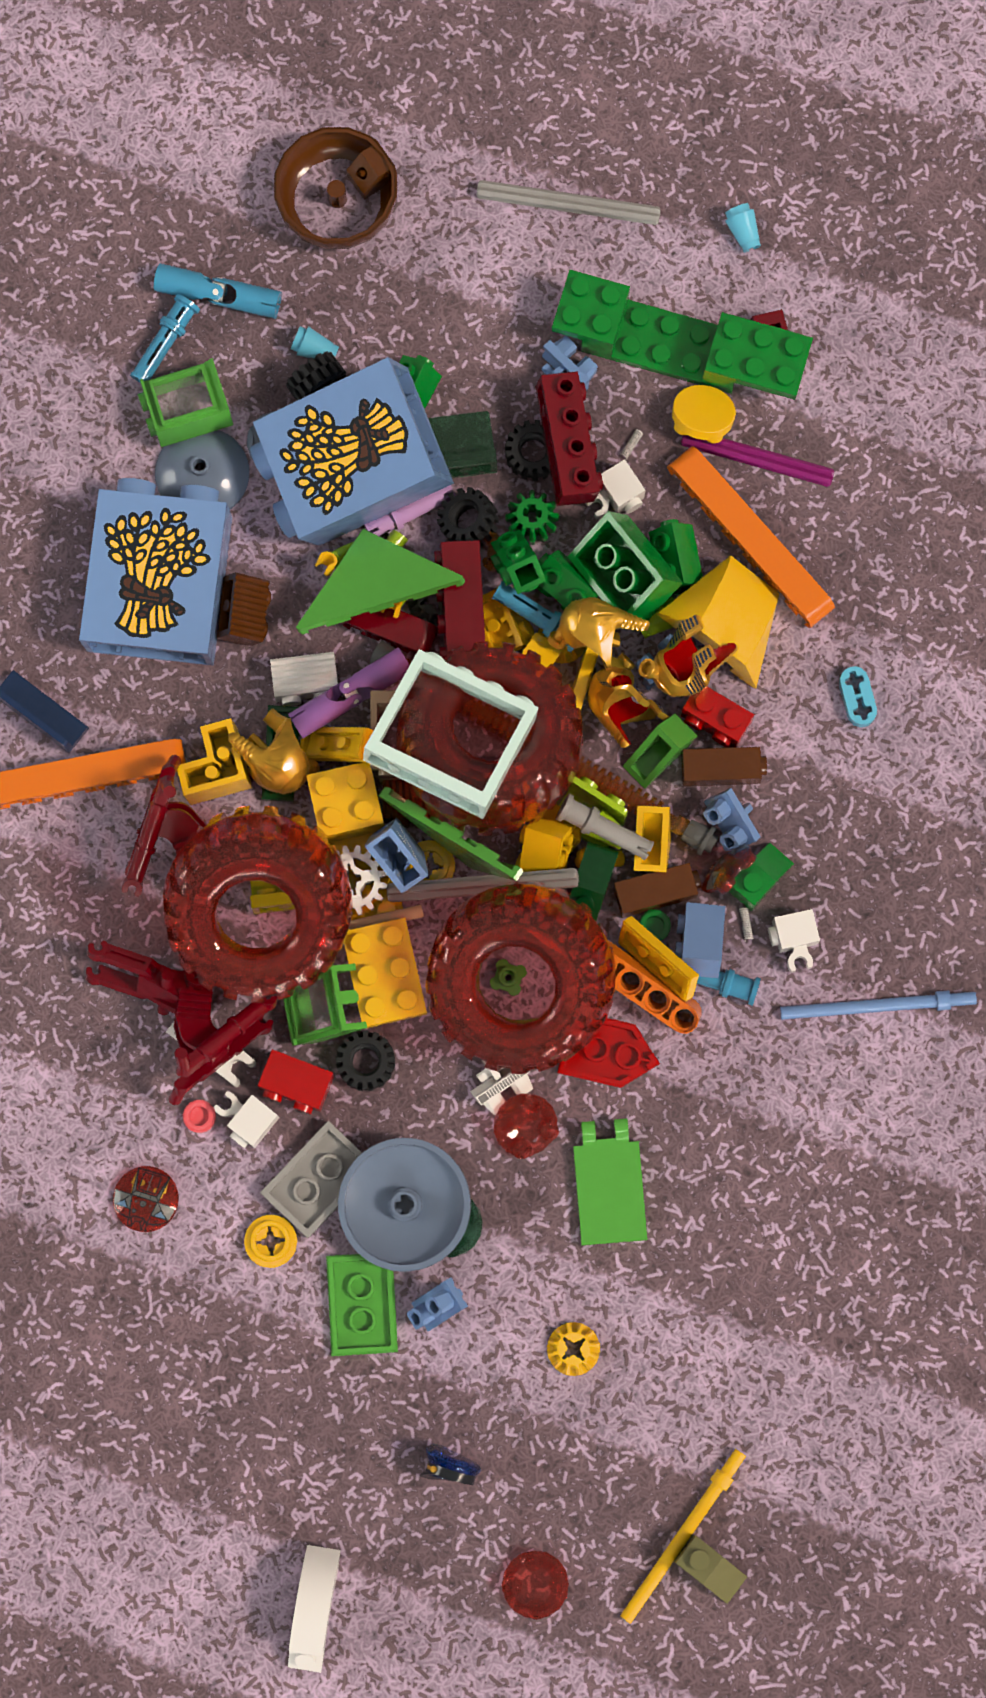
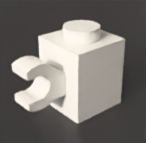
[585,459,645,520]
[768,909,820,973]
[214,1091,279,1149]

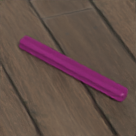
[681,435,834,487]

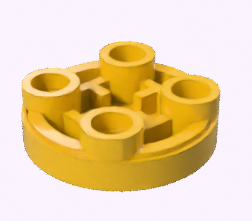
[672,385,736,444]

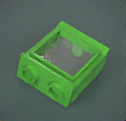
[138,358,233,447]
[280,963,367,1046]

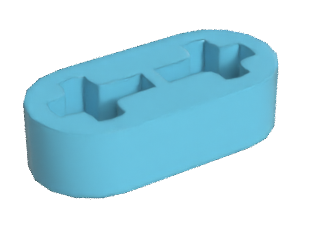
[839,666,877,727]

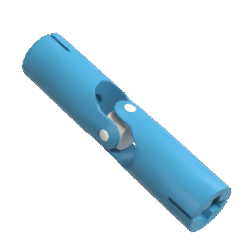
[153,263,282,319]

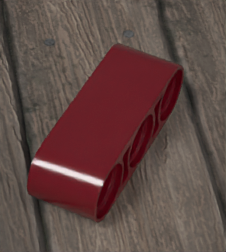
[342,608,438,653]

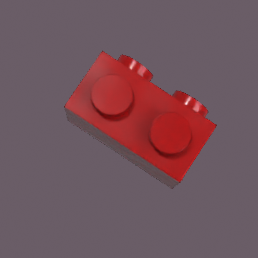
[681,686,755,748]

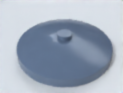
[338,1138,471,1272]

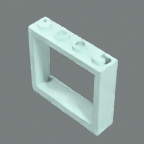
[363,649,539,819]

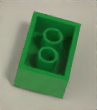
[567,511,683,621]

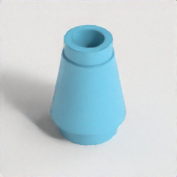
[725,203,761,253]
[291,326,339,359]

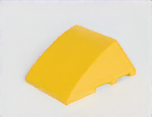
[656,556,779,689]

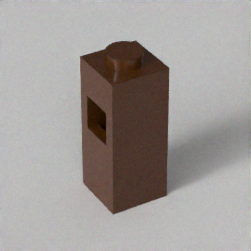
[681,747,767,787]
[613,863,702,918]

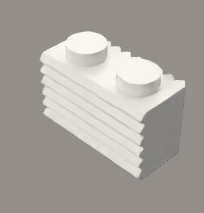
[270,652,338,706]

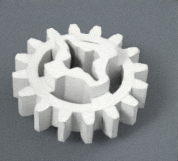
[317,845,388,916]

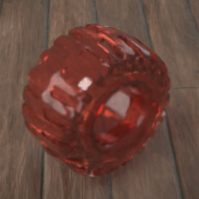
[396,641,583,836]
[163,806,353,1003]
[425,881,616,1075]

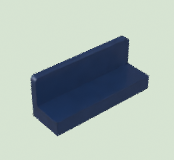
[0,670,89,753]

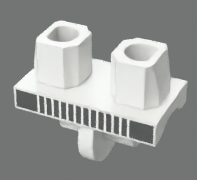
[470,1056,533,1115]

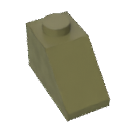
[674,1535,747,1604]

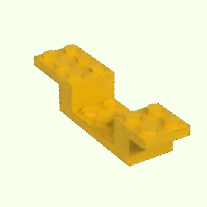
[306,762,427,1028]

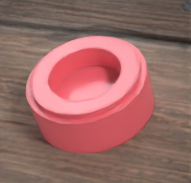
[183,1100,216,1133]

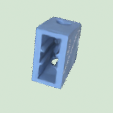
[365,818,428,893]

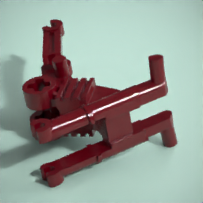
[122,755,316,897]
[85,941,278,1105]

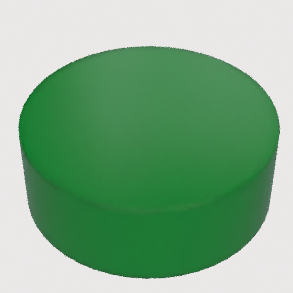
[639,910,671,941]

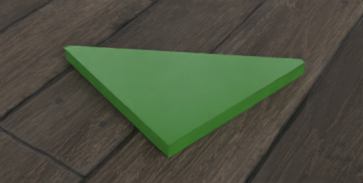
[296,529,465,634]
[378,787,523,881]

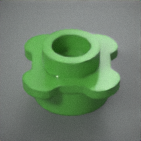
[490,959,527,996]

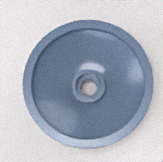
[155,430,249,510]

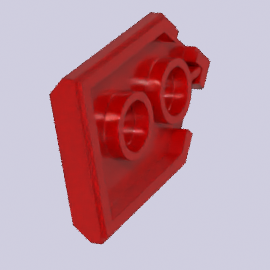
[557,1010,660,1088]

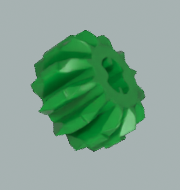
[505,490,559,546]

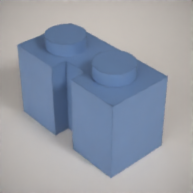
[675,902,726,978]

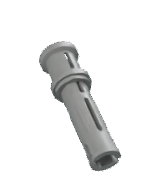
[556,794,654,860]

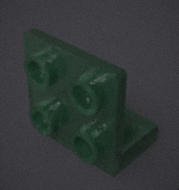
[429,411,497,478]

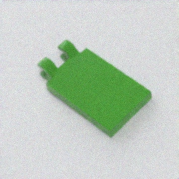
[573,1118,647,1246]

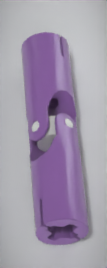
[288,647,410,738]

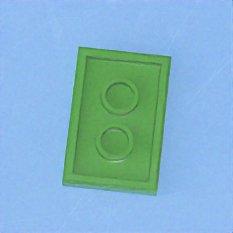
[326,1254,398,1356]

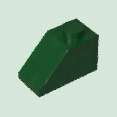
[565,841,619,923]

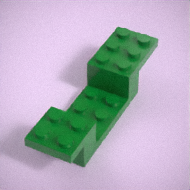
[552,269,813,400]

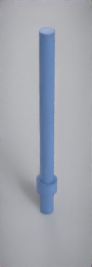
[780,990,977,1020]

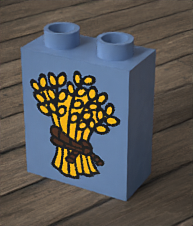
[250,357,454,546]
[79,478,232,666]

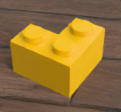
[177,718,253,805]
[515,803,582,896]

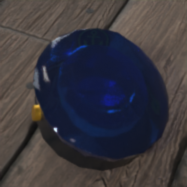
[420,1444,482,1485]

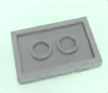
[260,1121,362,1239]

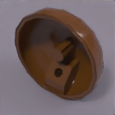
[274,127,397,249]

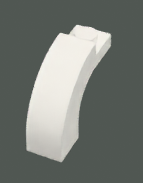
[288,1545,341,1673]

